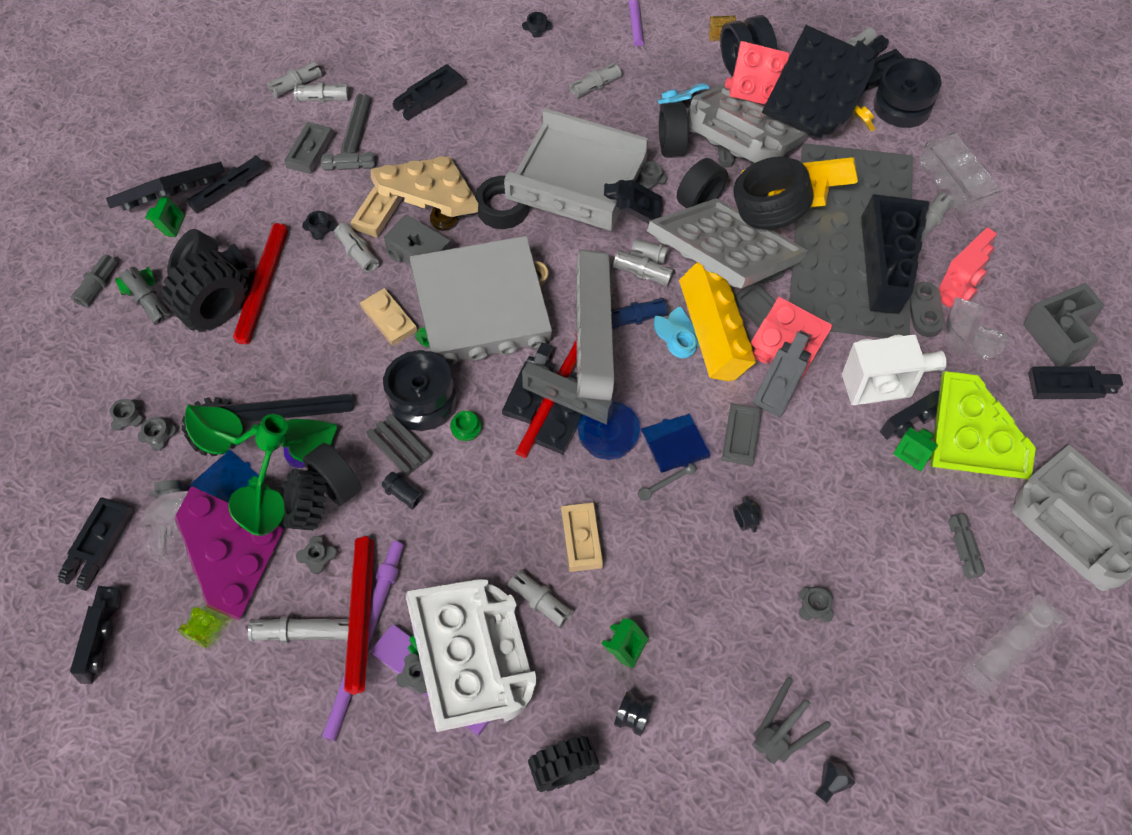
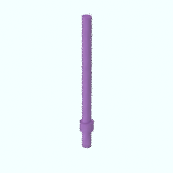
[322,541,404,741]

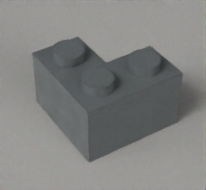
[1023,283,1105,366]

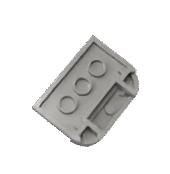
[687,84,809,164]
[1012,445,1132,591]

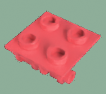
[725,41,789,104]

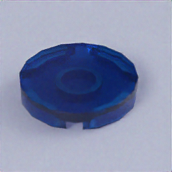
[578,402,640,460]

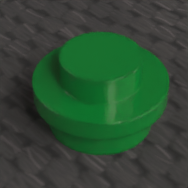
[450,411,482,441]

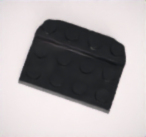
[762,25,875,138]

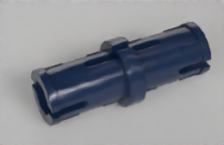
[611,297,667,329]

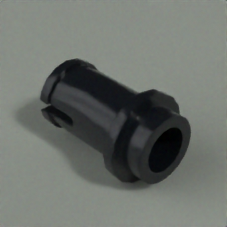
[382,472,424,510]

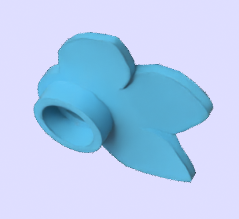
[658,83,710,104]
[653,307,700,358]

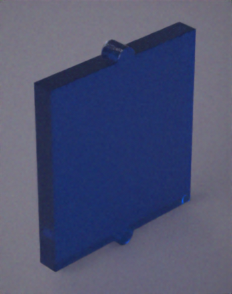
[641,414,710,473]
[187,450,259,503]

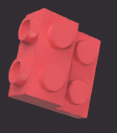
[939,227,997,308]
[750,297,833,378]

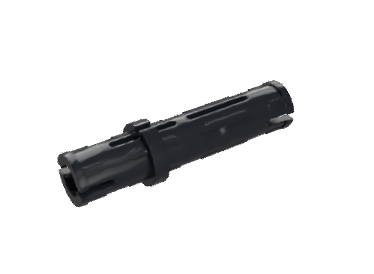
[186,155,266,214]

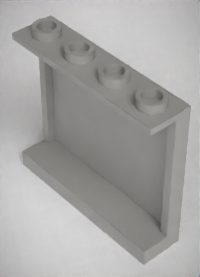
[504,108,648,231]
[410,236,552,366]

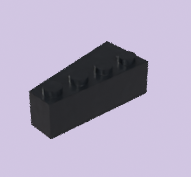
[861,194,930,314]

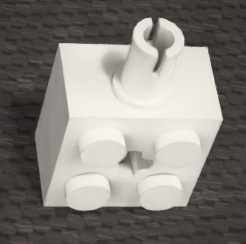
[842,335,947,405]

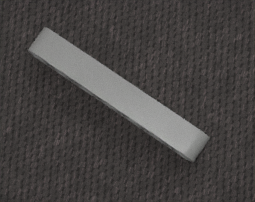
[576,249,614,401]

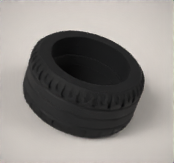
[733,157,814,230]

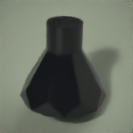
[815,760,856,803]

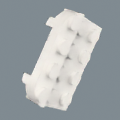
[406,579,536,732]

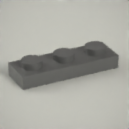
[522,362,614,425]

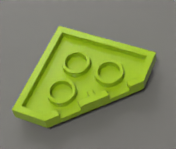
[930,371,1036,479]

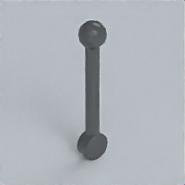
[637,462,696,501]

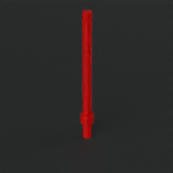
[515,332,577,458]

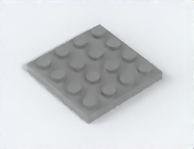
[647,198,808,289]

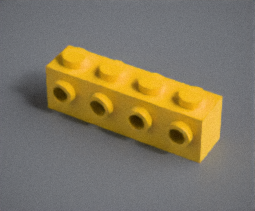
[679,262,756,381]

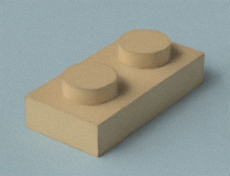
[351,186,403,238]
[360,288,417,346]
[561,502,603,572]

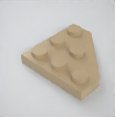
[371,156,478,217]

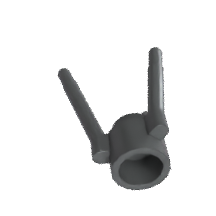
[752,677,831,764]

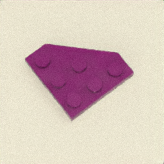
[174,486,283,620]

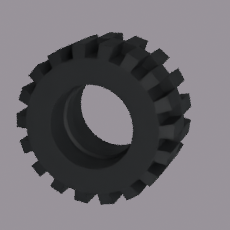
[162,250,248,332]

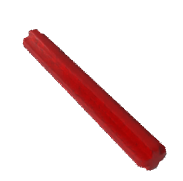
[233,223,288,344]
[344,536,374,695]

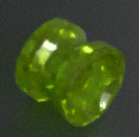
[177,606,223,649]

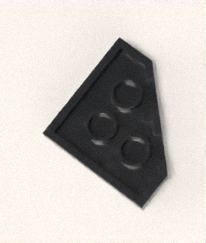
[106,161,225,211]

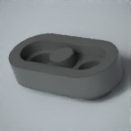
[910,282,945,337]

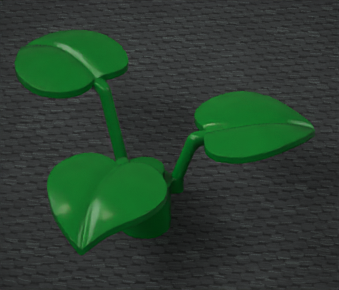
[185,404,337,536]

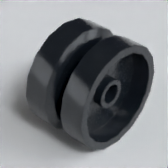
[720,15,778,77]
[873,58,942,128]
[383,350,458,431]

